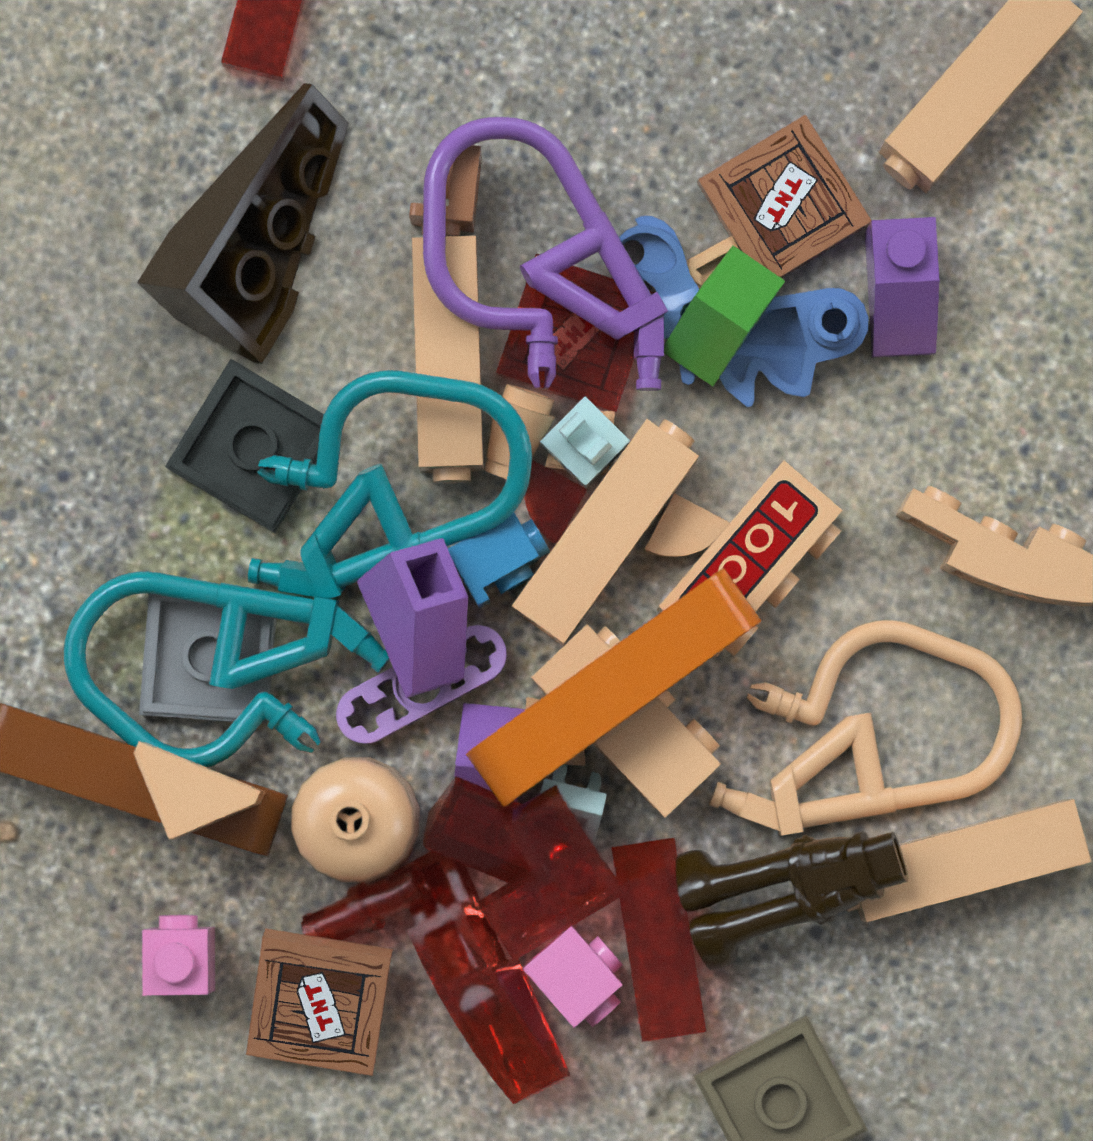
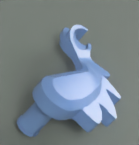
[619,216,868,407]

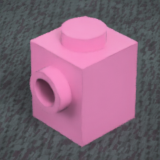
[142,915,215,995]
[523,924,623,1028]

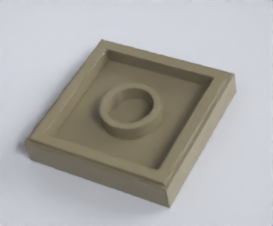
[693,1015,868,1141]

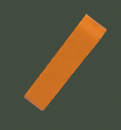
[466,568,762,807]

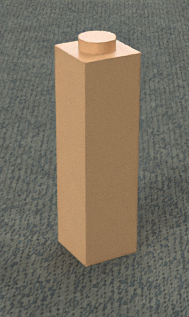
[879,0,1083,193]
[412,236,484,484]
[512,419,699,646]
[847,799,1091,922]

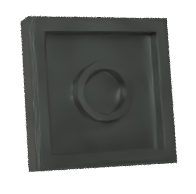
[165,359,324,533]

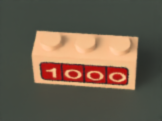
[657,461,843,659]

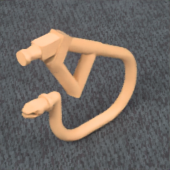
[709,620,1022,836]

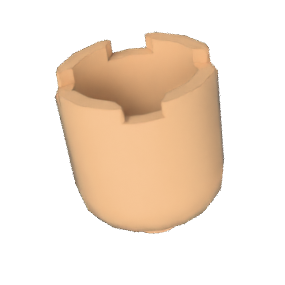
[291,757,420,883]

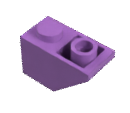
[357,538,468,698]

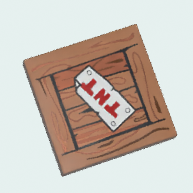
[697,114,871,278]
[246,928,393,1076]

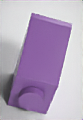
[865,217,940,358]

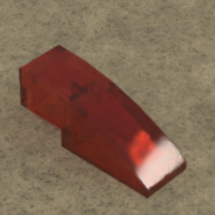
[611,837,707,1042]

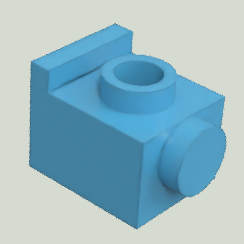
[448,512,550,609]

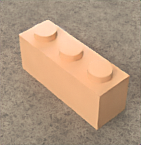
[531,624,721,818]

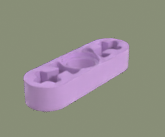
[336,625,507,744]

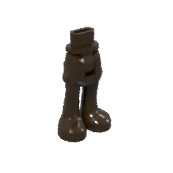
[676,831,909,970]

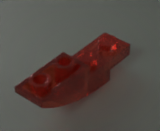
[393,843,571,1104]

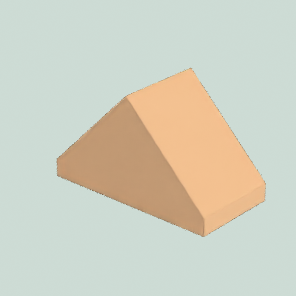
[134,741,265,840]

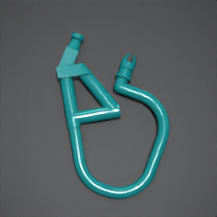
[248,370,532,599]
[64,571,390,768]

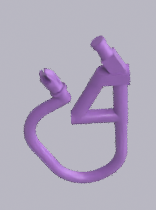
[423,117,668,391]

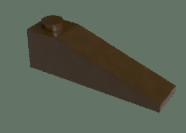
[137,83,349,364]

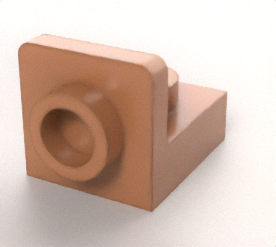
[409,145,482,237]

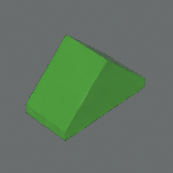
[664,245,786,387]

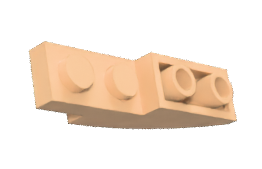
[896,486,1093,606]

